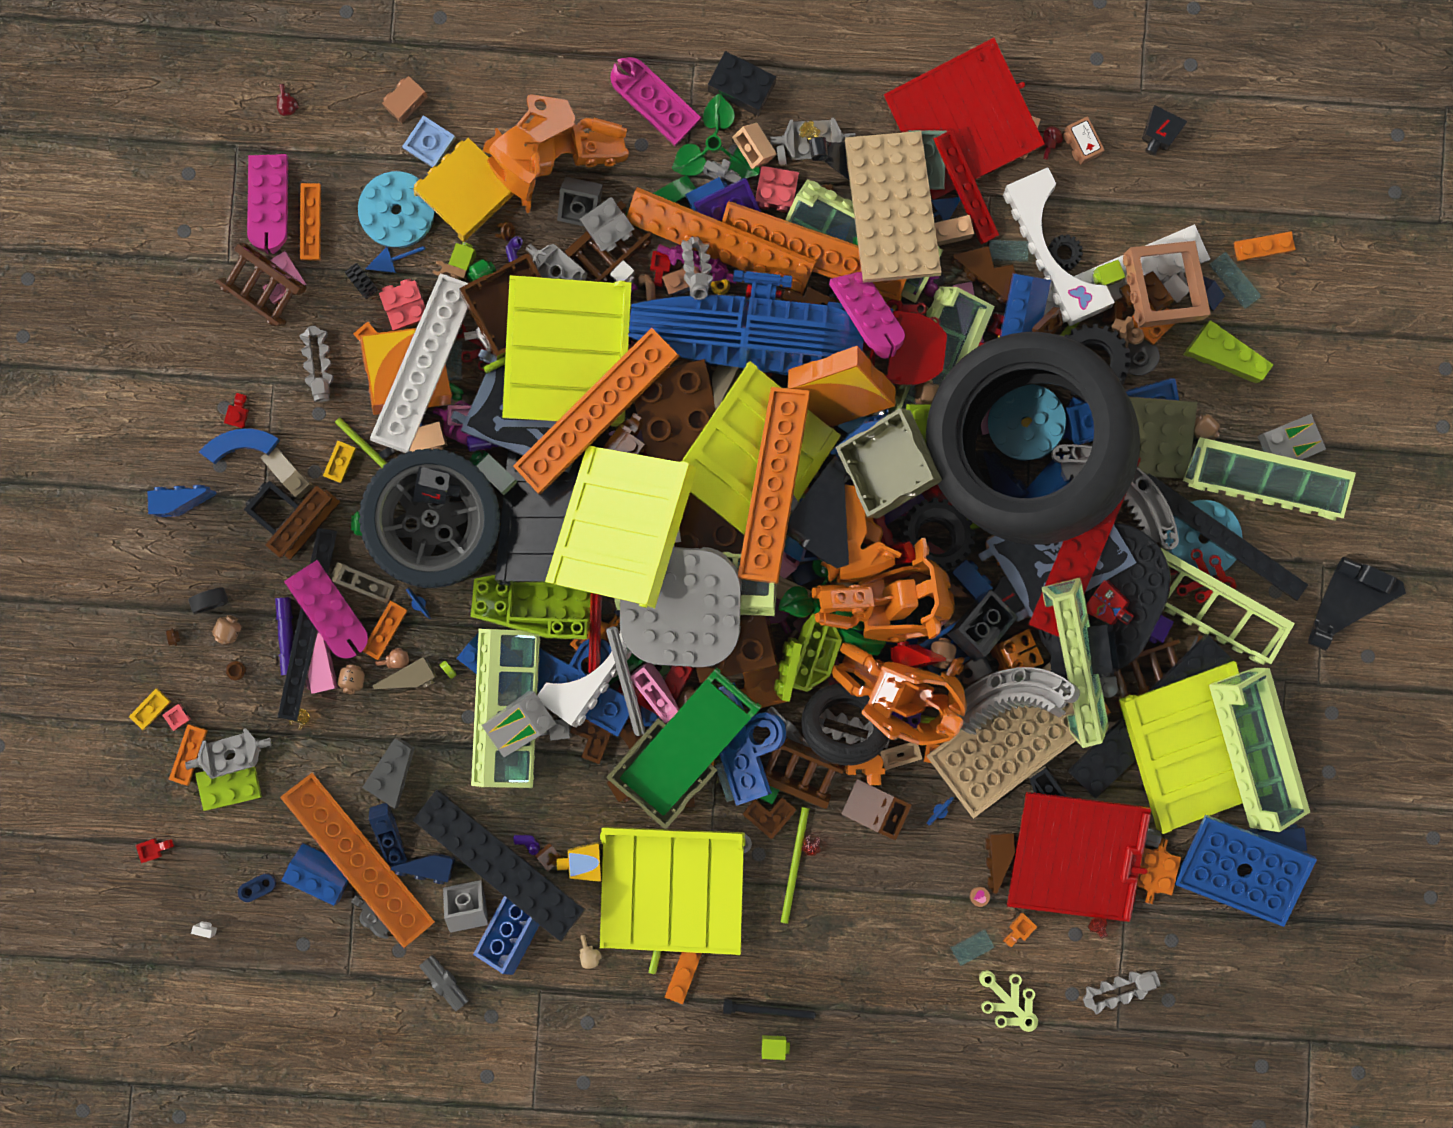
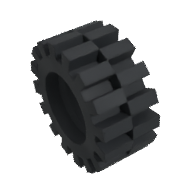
[1047,234,1083,271]
[345,263,378,299]

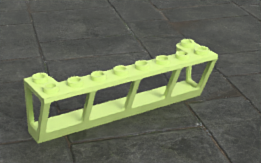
[1161,548,1295,665]

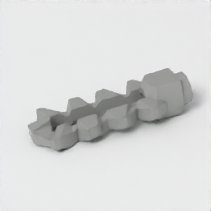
[681,236,713,300]
[299,326,334,402]
[819,709,890,749]
[1083,971,1161,1014]

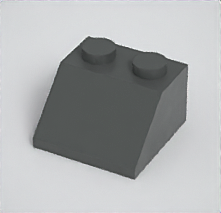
[557,176,603,226]

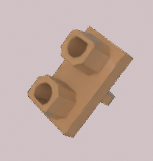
[1112,316,1144,348]

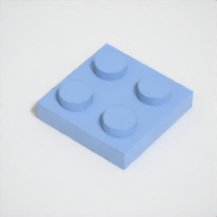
[402,115,456,167]

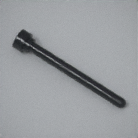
[723,998,816,1019]

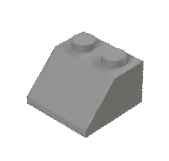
[443,880,488,933]

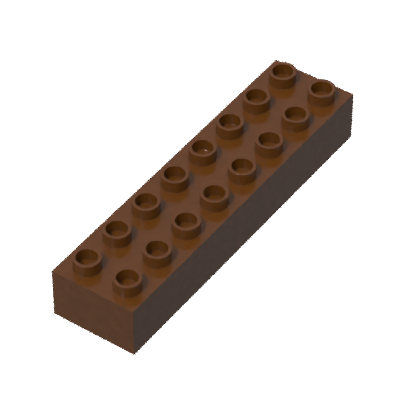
[634,359,780,683]

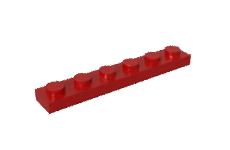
[933,129,999,244]

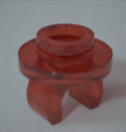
[801,835,821,856]
[1088,917,1108,939]

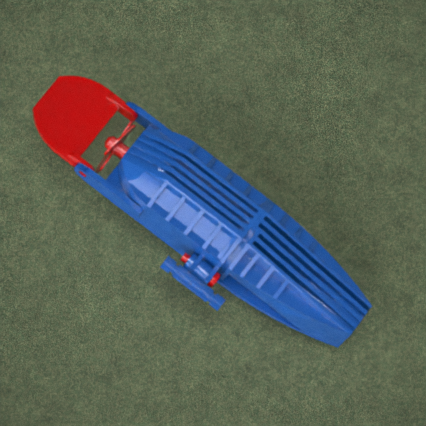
[628,270,947,385]

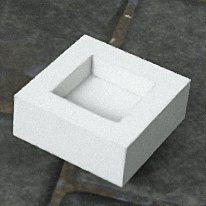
[191,921,217,938]

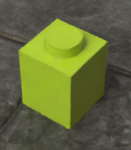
[449,242,477,272]
[1093,259,1125,286]
[762,1035,790,1060]

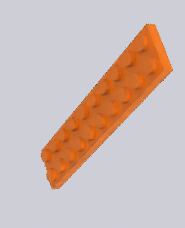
[627,187,816,294]
[722,201,906,301]
[513,328,679,495]
[738,387,811,584]
[280,773,435,948]

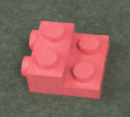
[755,166,799,213]
[379,279,426,331]

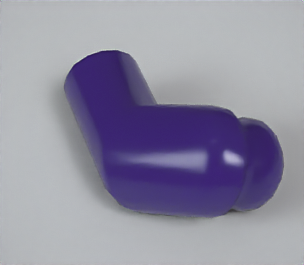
[505,236,523,262]
[514,835,540,855]

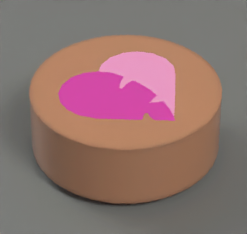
[970,886,990,907]

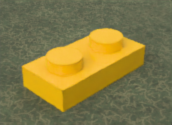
[323,441,357,484]
[129,688,172,730]

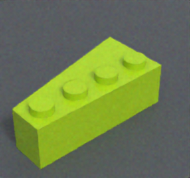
[1183,320,1273,383]

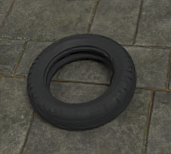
[801,683,890,765]

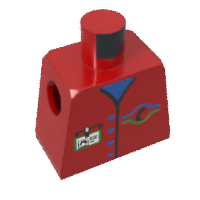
[1086,580,1134,625]

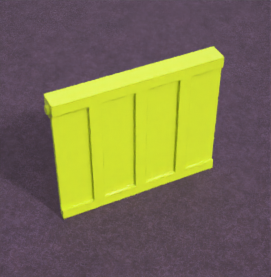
[502,275,631,427]
[681,361,841,535]
[545,446,697,609]
[1119,661,1273,834]
[600,827,746,955]

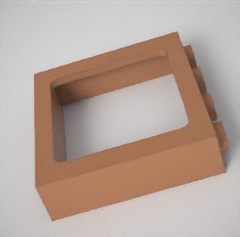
[1123,241,1211,328]

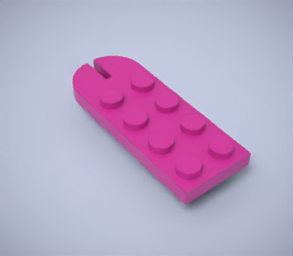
[610,57,701,147]
[247,154,288,254]
[829,271,905,359]
[284,560,368,658]

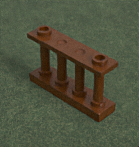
[564,201,653,282]
[215,243,307,327]
[265,485,341,560]
[1114,637,1180,708]
[763,736,845,809]

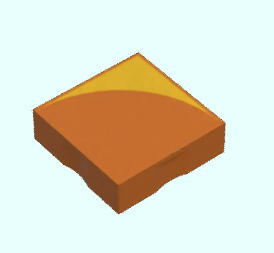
[360,328,451,415]
[788,346,896,427]

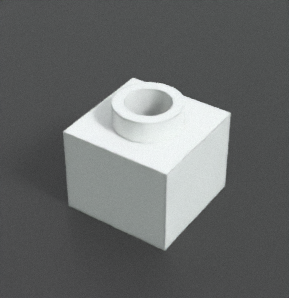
[610,260,635,283]

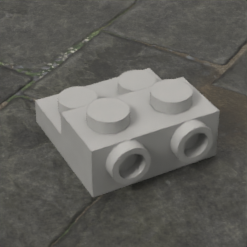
[579,197,634,252]

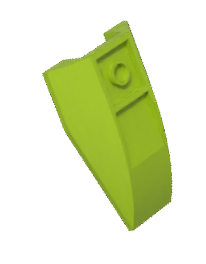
[471,575,591,639]

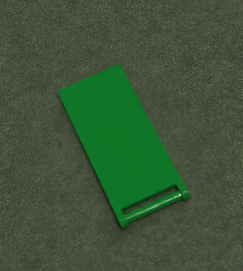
[620,667,762,816]

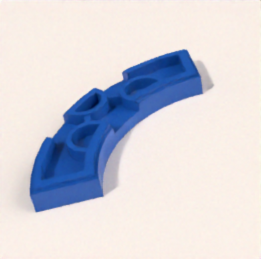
[199,429,280,464]

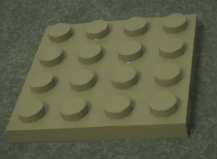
[1128,396,1198,478]

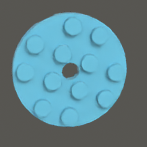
[358,171,434,248]
[988,384,1066,461]
[1164,500,1242,576]

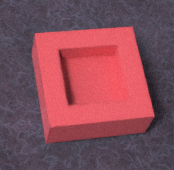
[163,704,191,731]

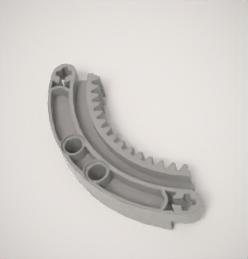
[1051,444,1179,550]
[958,667,1080,735]

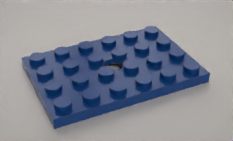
[1175,814,1317,927]

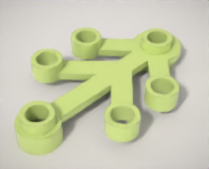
[979,970,1038,1032]

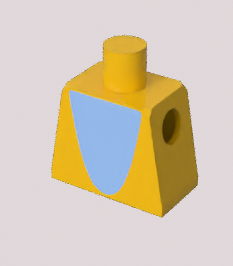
[557,842,601,881]

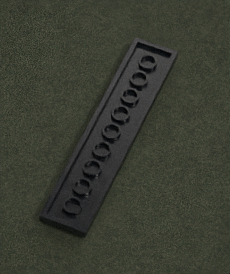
[1068,634,1235,798]
[413,790,586,942]

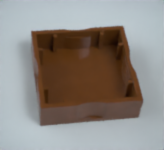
[459,253,542,360]

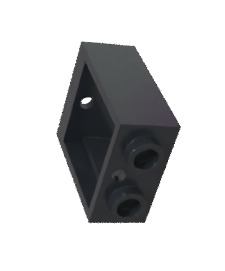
[244,480,300,535]
[1087,624,1119,678]

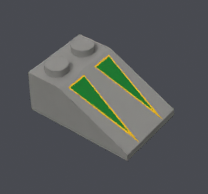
[1258,414,1326,471]
[481,691,556,757]

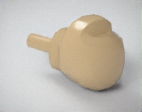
[579,935,602,969]

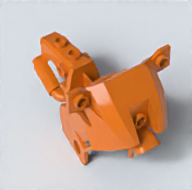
[483,94,629,213]
[821,483,902,583]
[812,538,955,643]
[831,642,967,745]

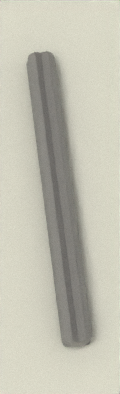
[606,626,646,736]

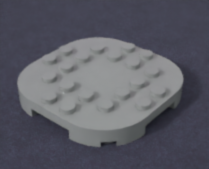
[620,547,742,667]

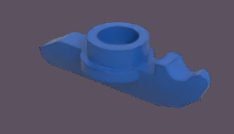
[406,588,431,619]
[927,797,954,826]

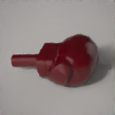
[277,84,298,116]
[1043,126,1063,160]

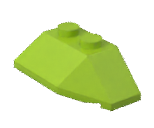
[793,613,842,692]

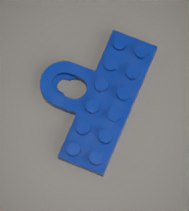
[1066,378,1179,445]
[518,639,630,737]
[719,682,786,806]

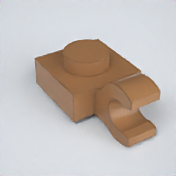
[433,261,468,281]

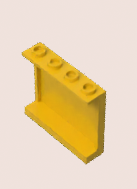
[413,138,514,242]

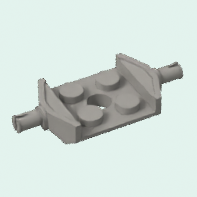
[770,118,855,160]
[526,244,588,281]
[185,729,272,779]

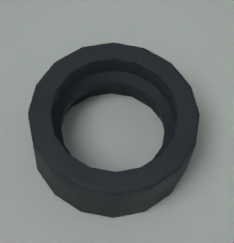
[188,587,229,614]

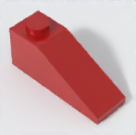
[890,641,946,668]

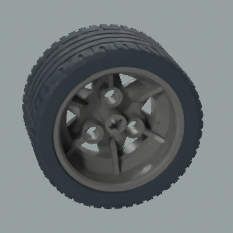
[359,448,500,588]

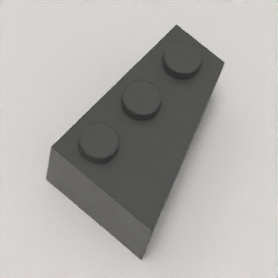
[363,737,415,809]

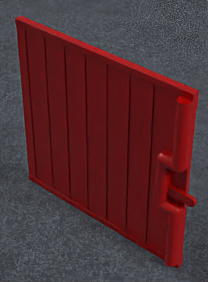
[883,38,1045,200]
[1007,792,1151,922]

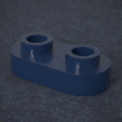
[238,873,276,902]

